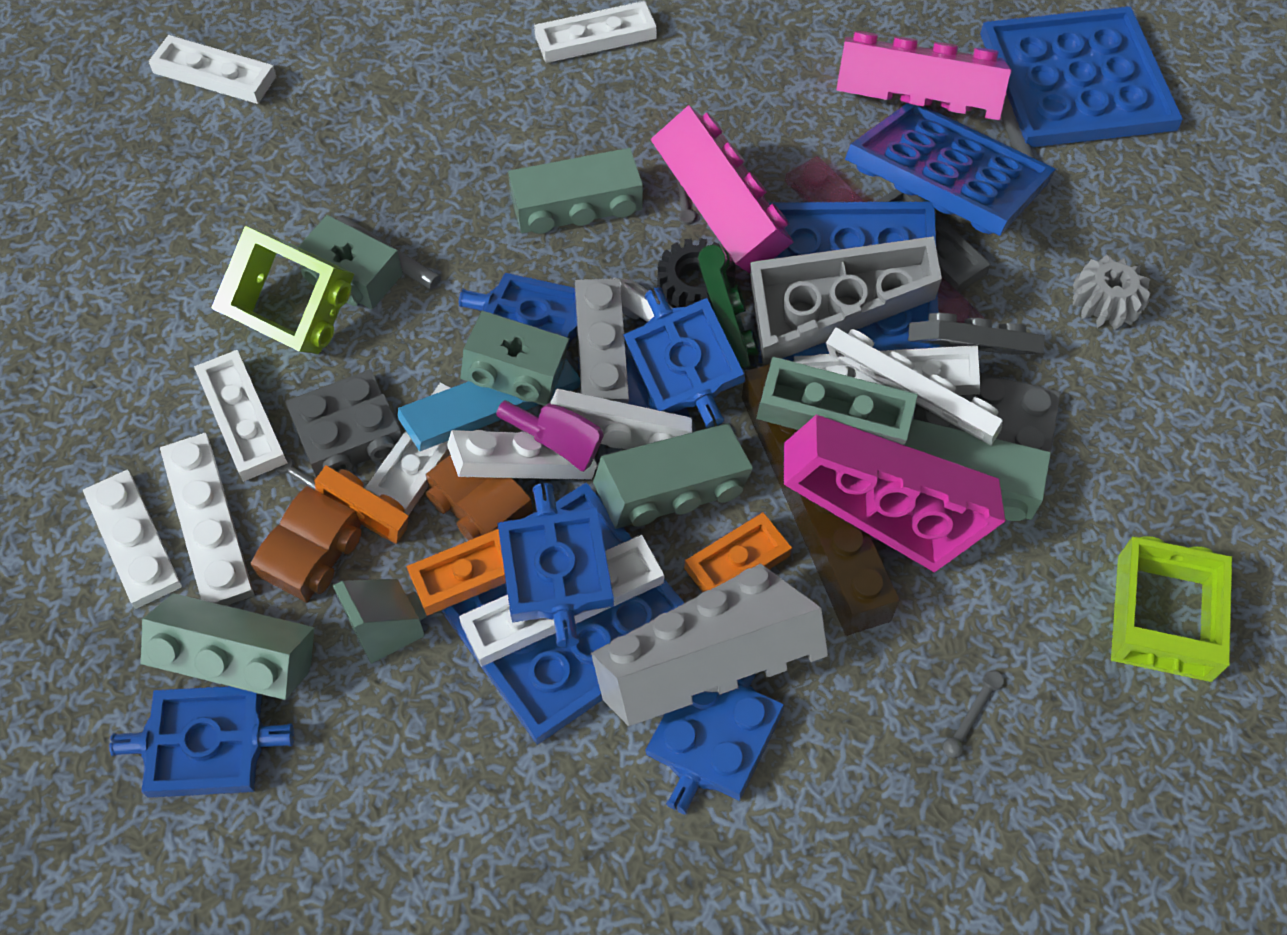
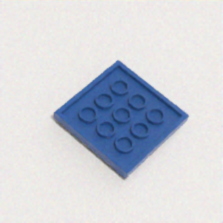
[980,6,1183,148]
[845,103,1056,236]
[758,202,940,363]
[441,482,684,745]

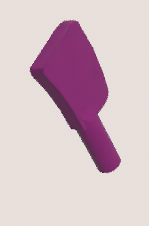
[496,400,604,472]

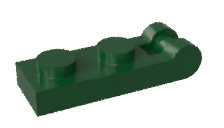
[698,245,760,370]

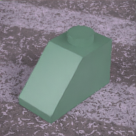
[333,579,427,664]

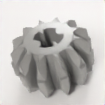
[1072,254,1151,331]

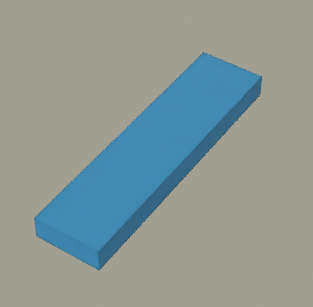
[398,358,580,452]

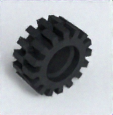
[657,238,736,313]

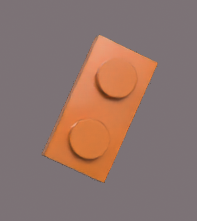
[315,465,409,544]
[684,512,792,592]
[406,529,506,616]

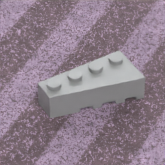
[751,236,942,366]
[591,564,828,726]

